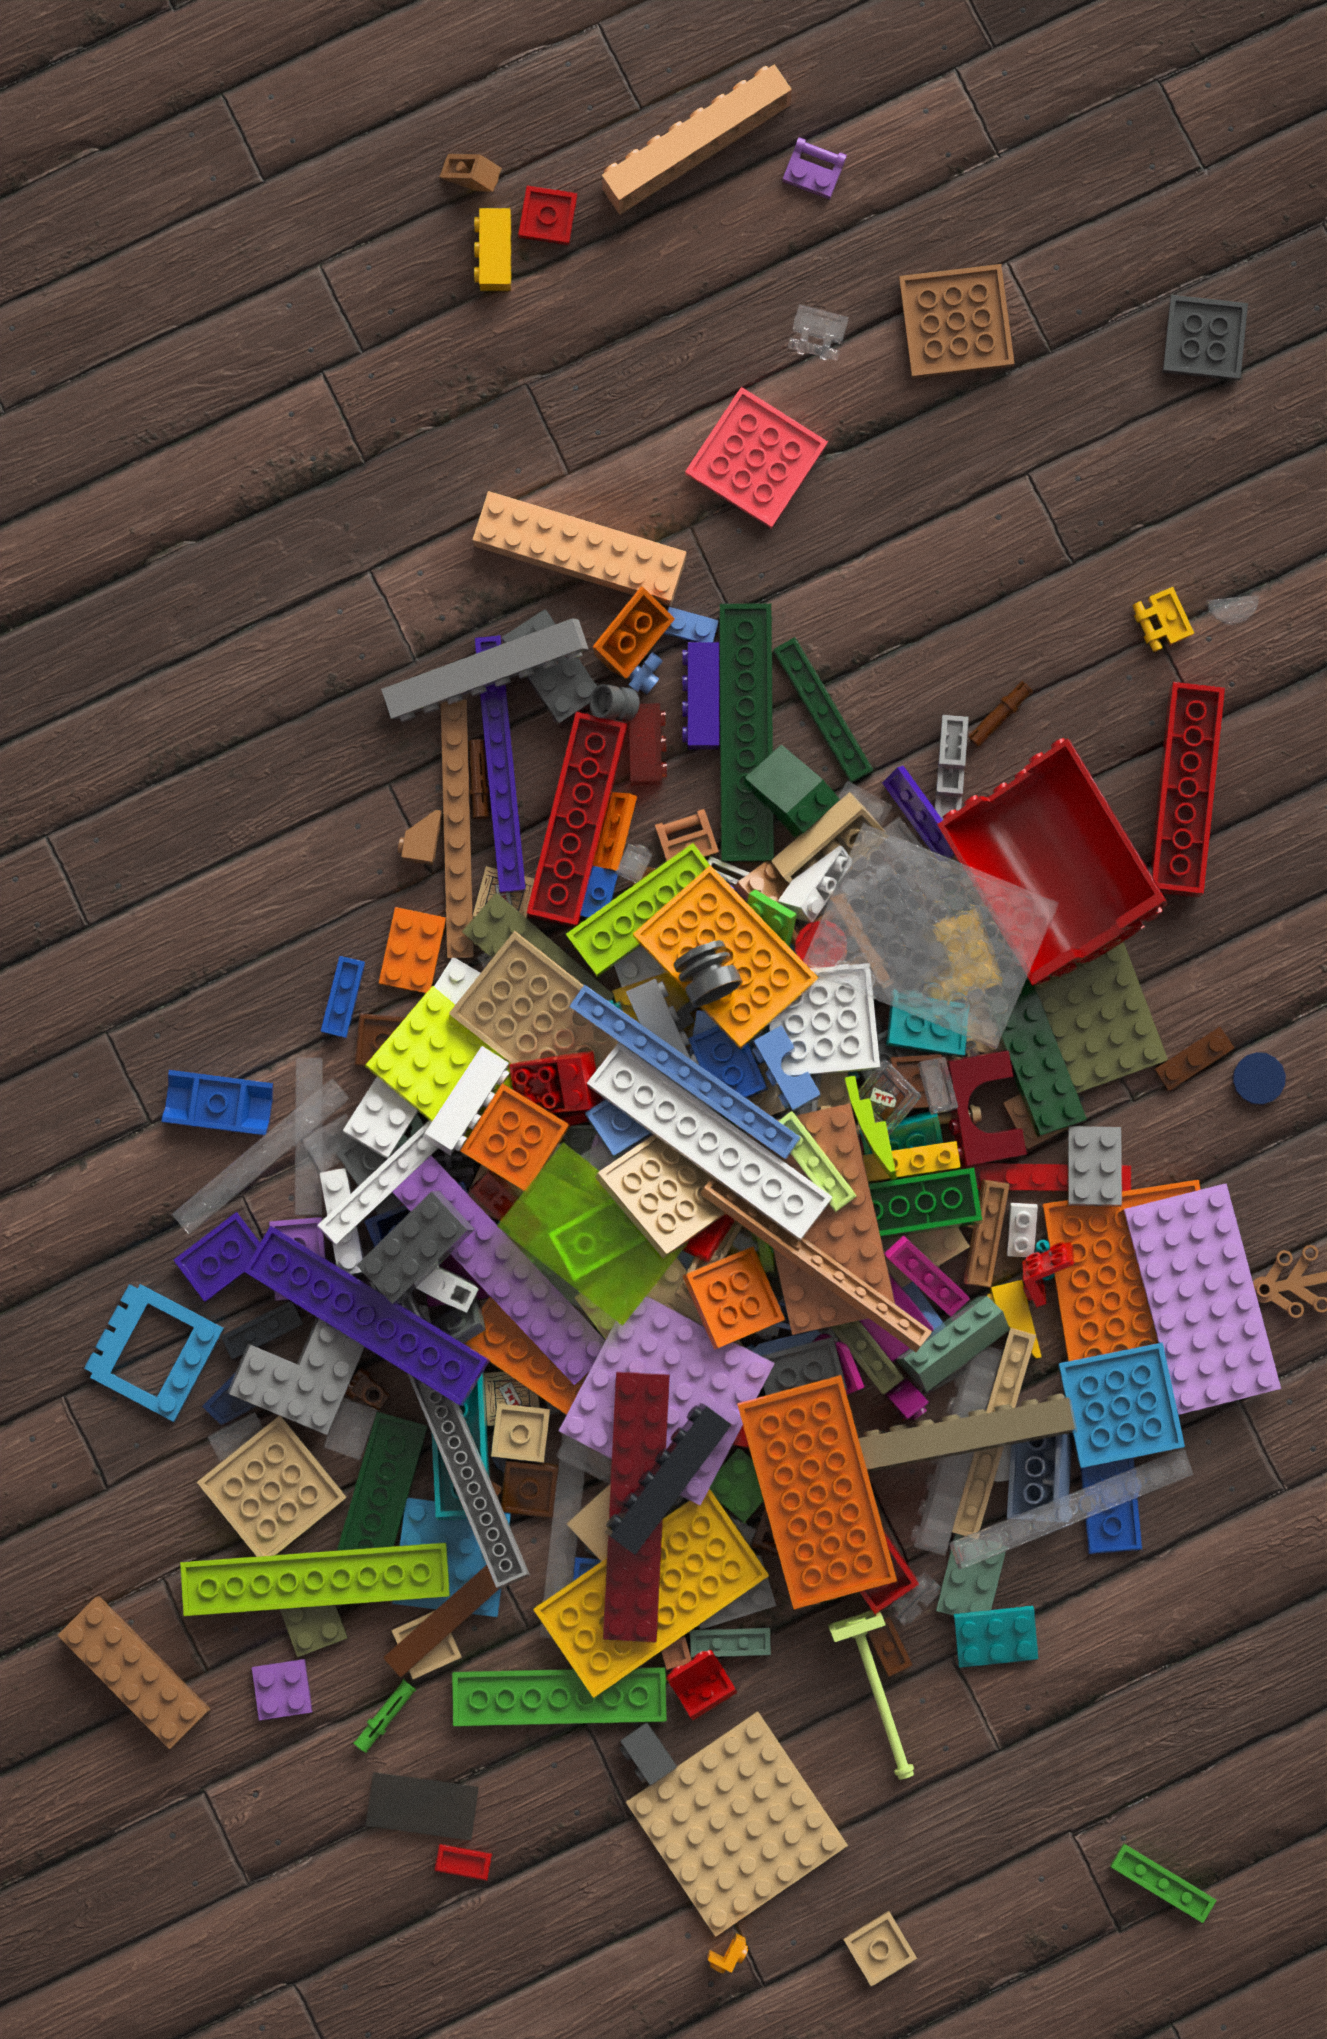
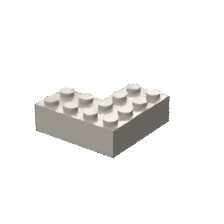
[227,1317,365,1435]

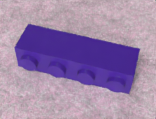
[683,642,719,750]

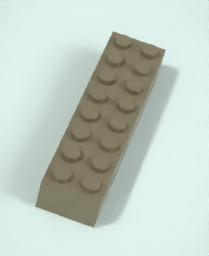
[858,1394,1077,1472]

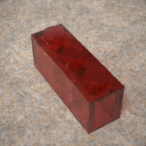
[629,703,667,786]

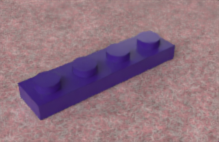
[882,766,955,865]

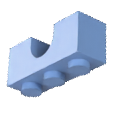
[752,1025,821,1112]

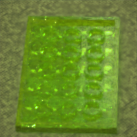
[497,1142,689,1326]

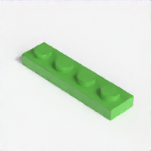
[1110,1843,1217,1923]

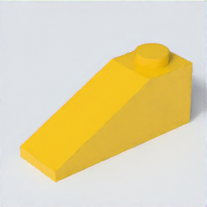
[986,1280,1041,1359]

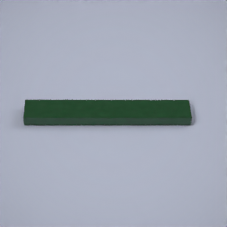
[773,637,873,784]

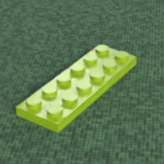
[566,843,710,977]

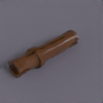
[967,680,1033,748]
[468,739,490,819]

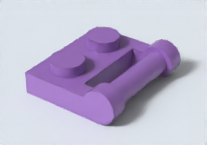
[782,137,847,199]

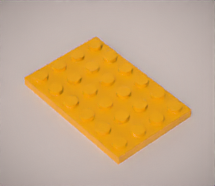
[633,865,818,1050]

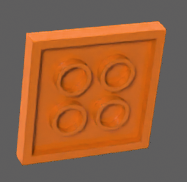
[460,1083,570,1193]
[682,1246,785,1350]

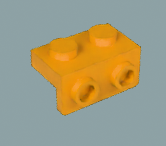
[707,1933,748,1974]

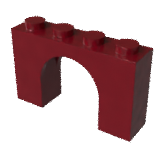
[941,1050,1027,1166]

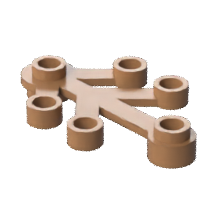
[1253,1245,1327,1318]

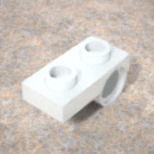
[1007,1203,1038,1257]

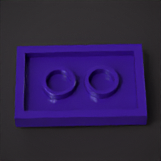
[174,1212,260,1302]

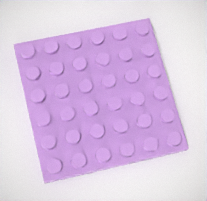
[559,1289,775,1505]

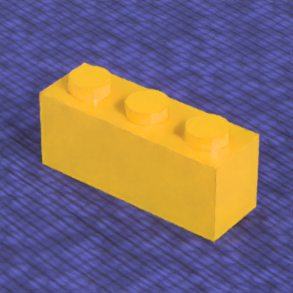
[474,208,511,291]

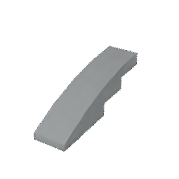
[935,715,968,820]

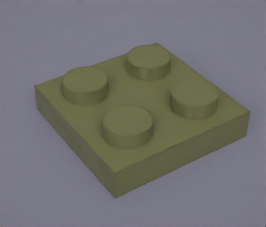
[280,1605,348,1657]

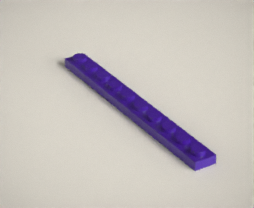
[475,635,526,894]

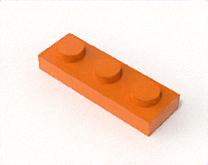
[594,792,637,872]

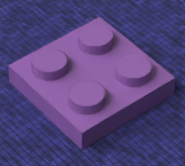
[252,1659,313,1720]

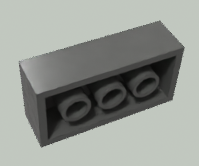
[502,609,597,728]
[356,1191,475,1304]

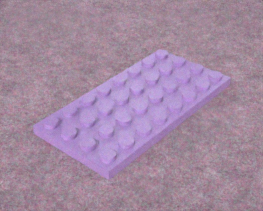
[1123,1184,1281,1415]

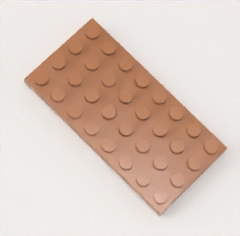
[748,1103,895,1335]

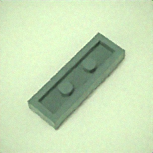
[690,1628,771,1657]

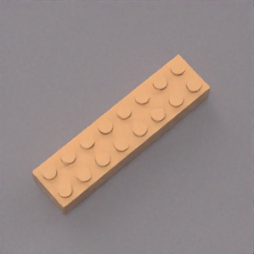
[602,64,792,215]
[473,491,686,607]

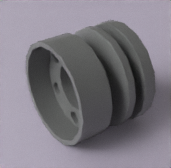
[673,940,743,1007]

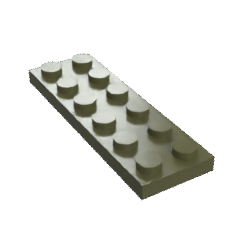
[462,892,614,1001]

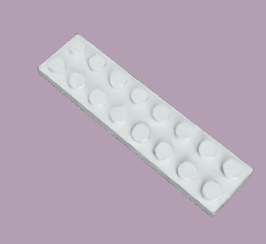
[343,957,480,1159]

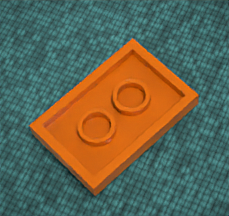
[379,907,446,994]

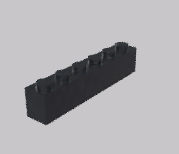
[605,1403,731,1555]

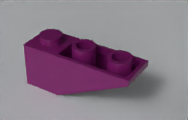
[885,1378,929,1421]

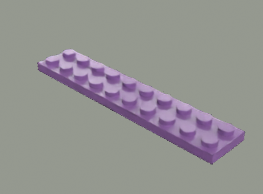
[392,1156,605,1385]

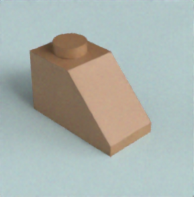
[440,154,502,192]
[398,810,442,865]

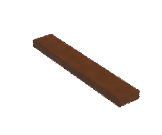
[383,1565,499,1678]

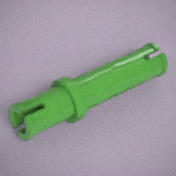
[353,1679,416,1753]

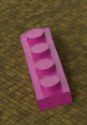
[884,1235,970,1317]

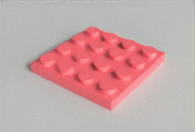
[685,387,828,529]

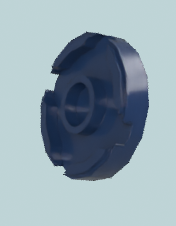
[1233,1052,1286,1105]

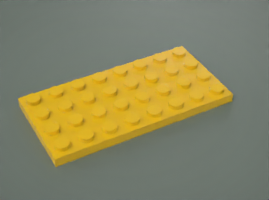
[533,1488,769,1698]

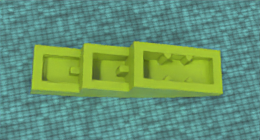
[845,1076,897,1180]

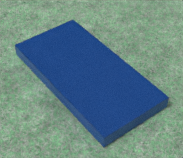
[1080,1458,1142,1554]

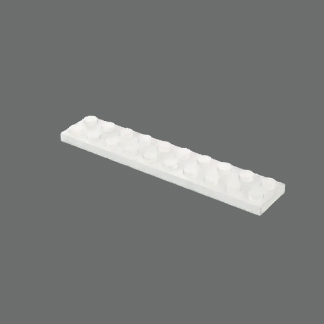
[587,1042,832,1241]

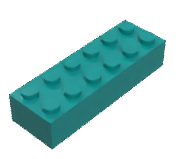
[432,1371,489,1521]

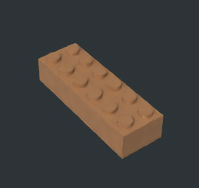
[58,1596,211,1749]

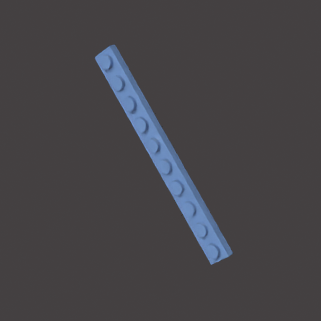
[569,985,801,1159]

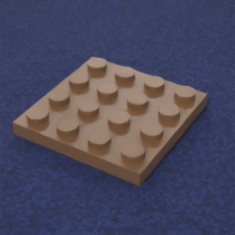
[899,264,1014,379]

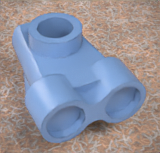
[628,652,663,695]

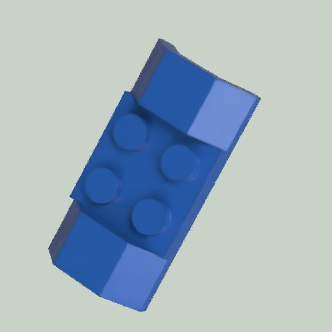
[162,1070,273,1135]

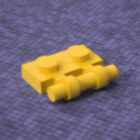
[1132,587,1194,653]

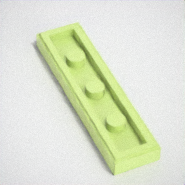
[779,1111,857,1212]

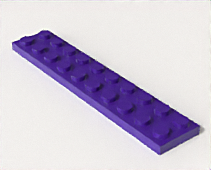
[244,1226,490,1406]

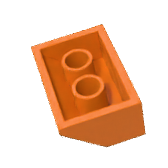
[593,586,675,679]

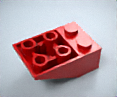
[509,1051,602,1113]

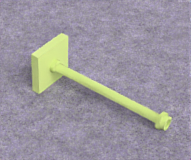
[828,1610,914,1780]

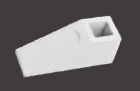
[778,846,854,923]
[416,1266,478,1313]

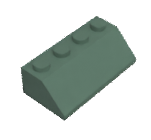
[895,1296,1010,1392]

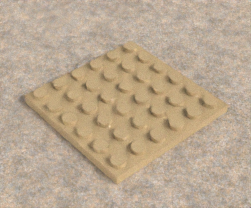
[626,1711,848,1937]

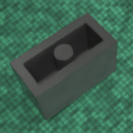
[619,1722,677,1786]

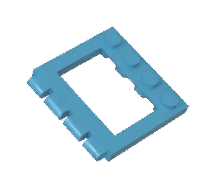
[84,1284,225,1422]

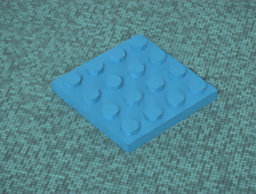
[1058,1342,1185,1468]
[392,1498,511,1617]

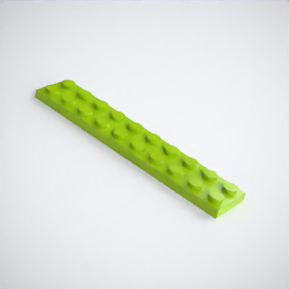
[180,1543,450,1616]

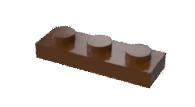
[1154,1027,1234,1092]

